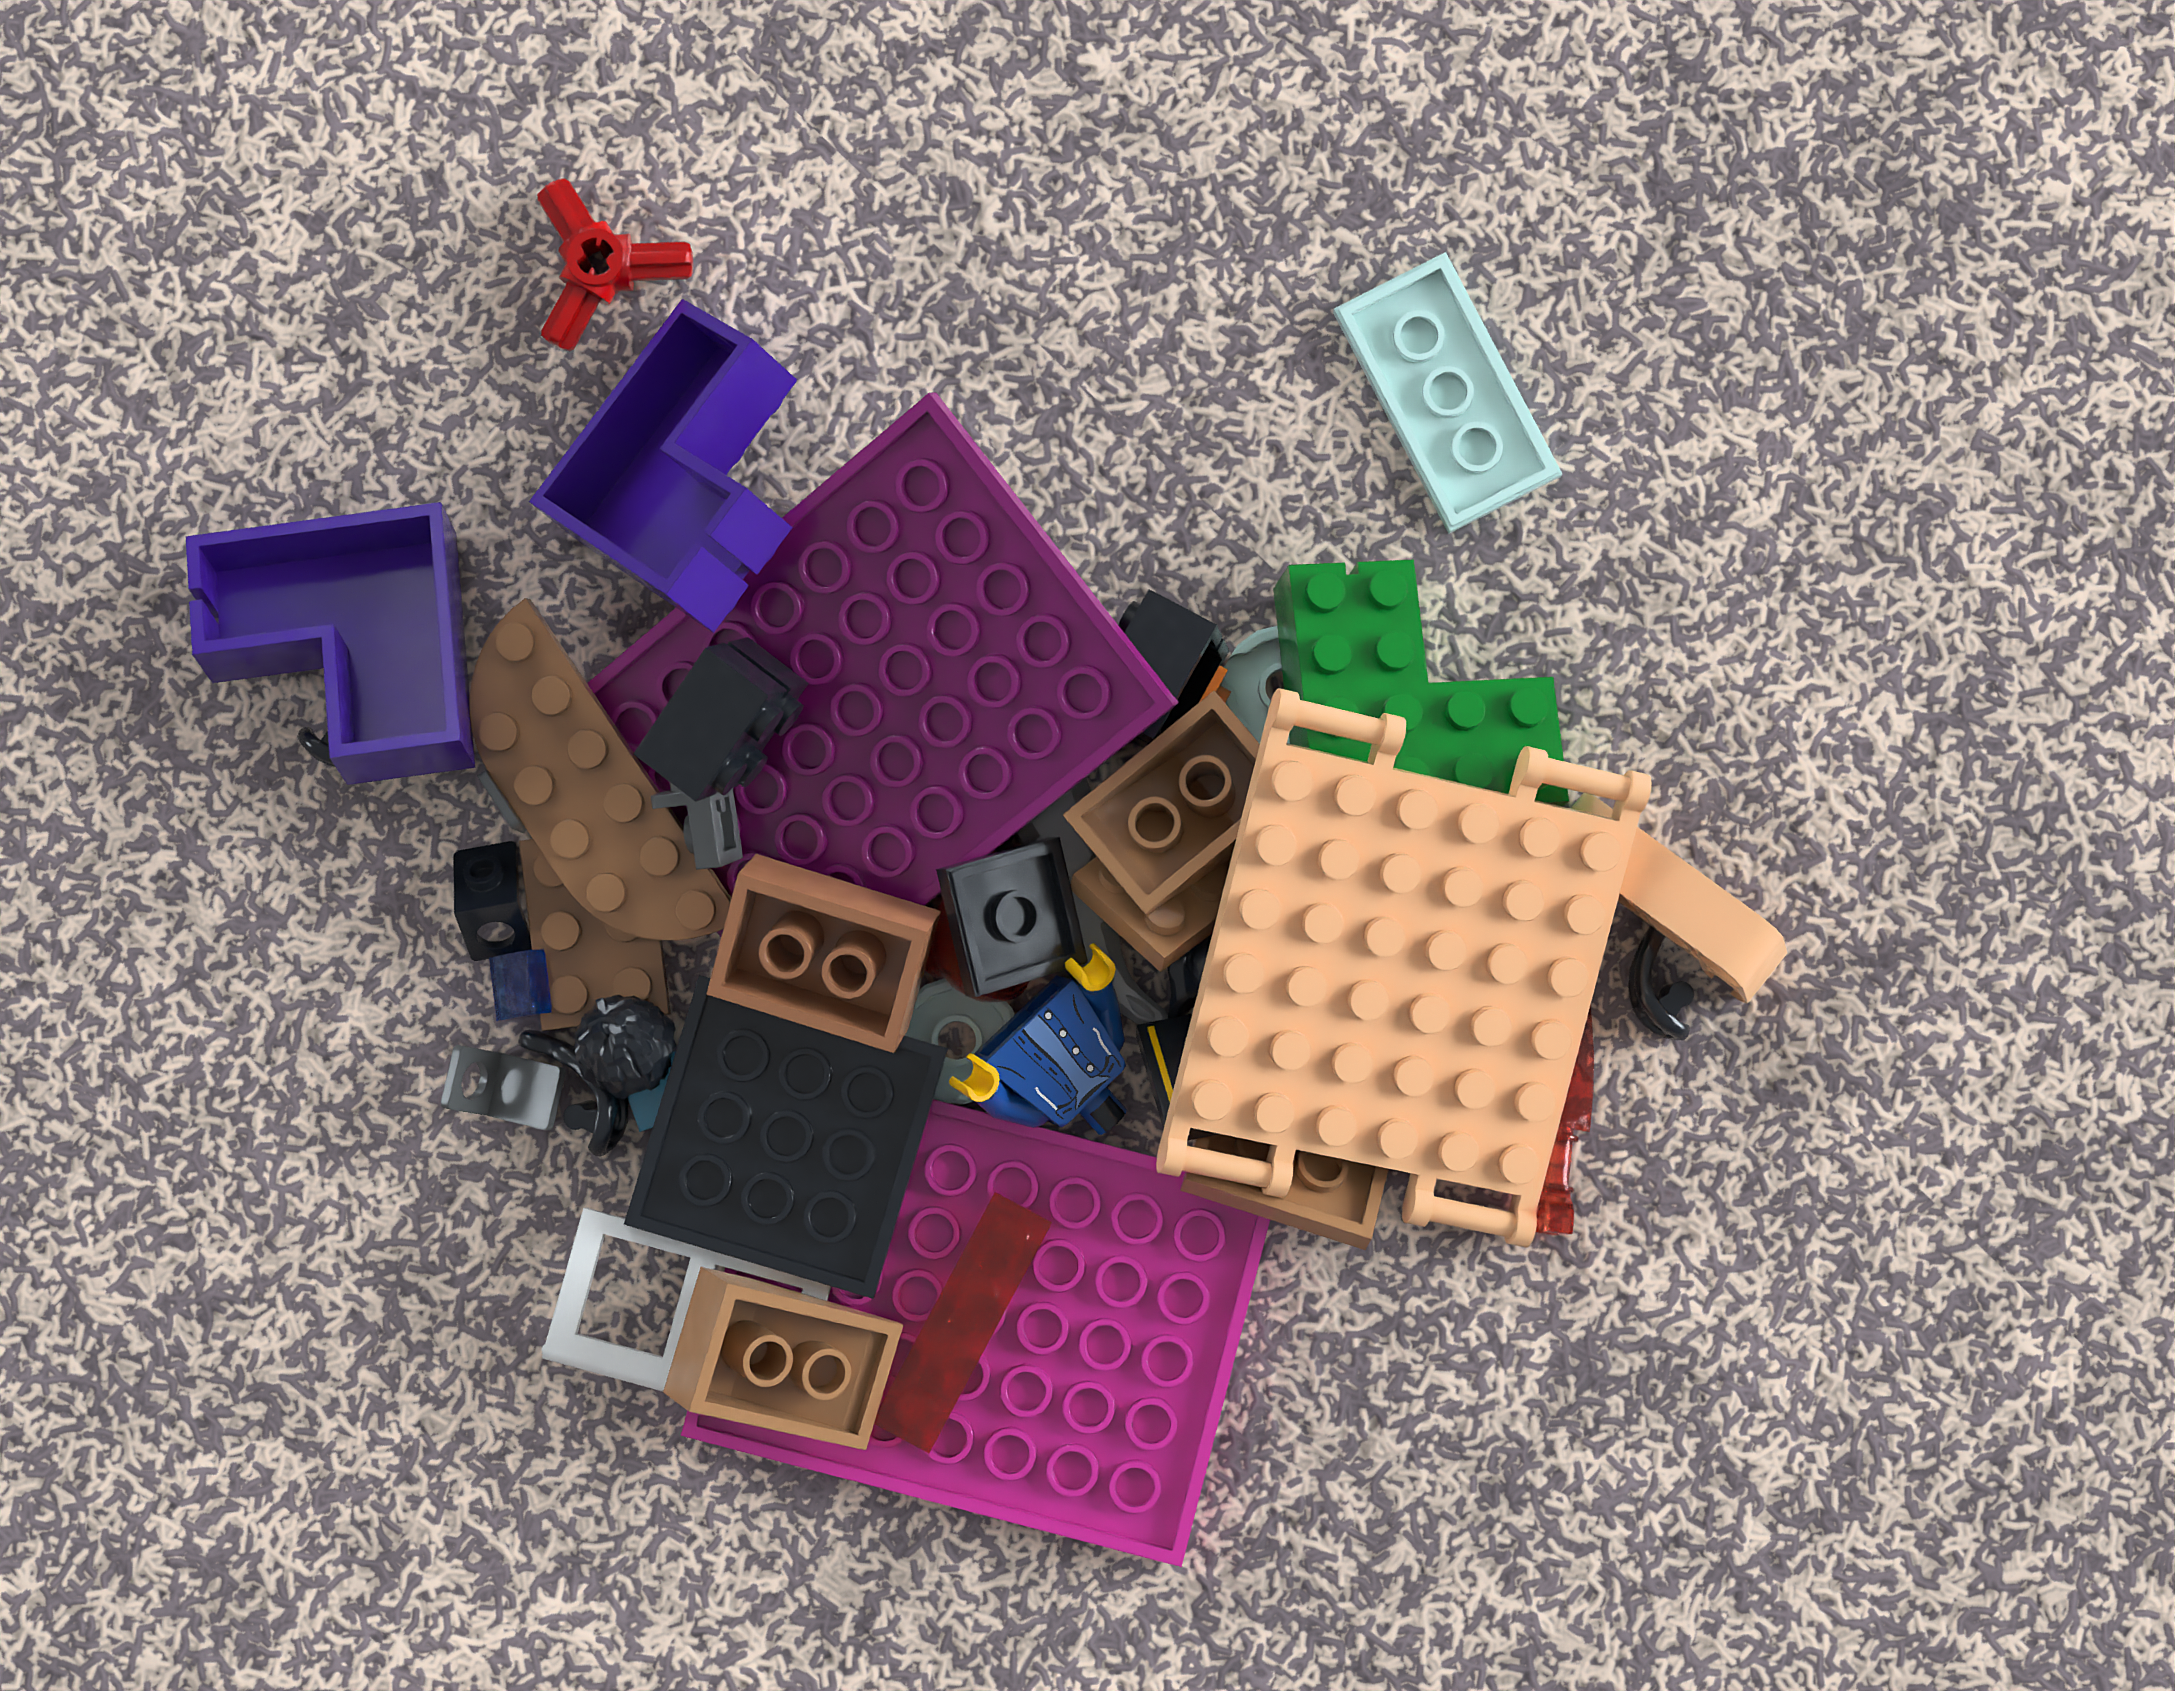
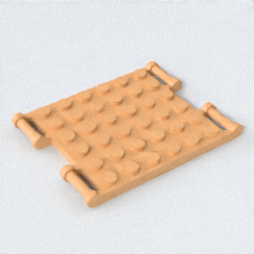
[1156,688,1651,1248]

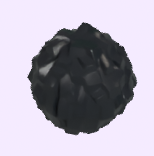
[574,995,677,1099]

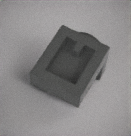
[651,783,743,870]

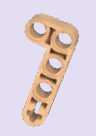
[1571,793,1787,1004]

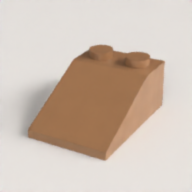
[1063,691,1260,916]
[663,1267,903,1450]

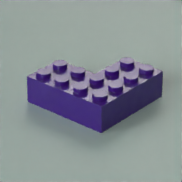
[529,299,797,633]
[185,502,476,785]

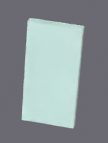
[1333,252,1562,534]

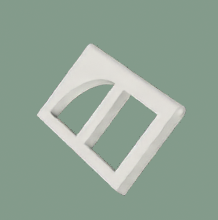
[542,1208,831,1391]

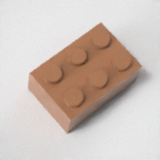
[707,854,941,1053]

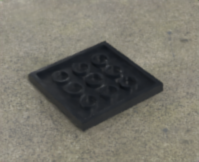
[624,975,948,1299]

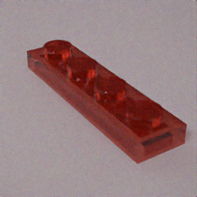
[874,1191,1052,1453]

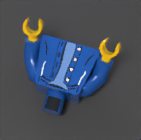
[949,943,1127,1135]

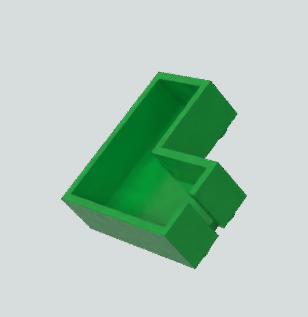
[1273,559,1569,807]

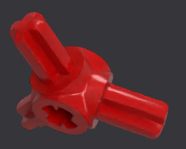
[537,178,693,352]

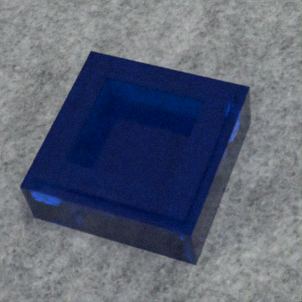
[489,949,552,1021]

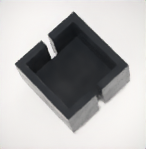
[1118,589,1229,748]
[634,637,809,802]

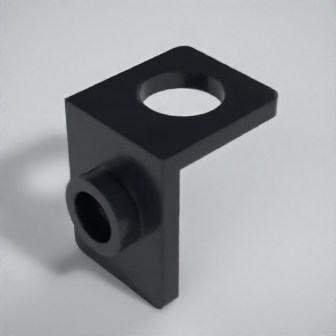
[453,841,532,961]

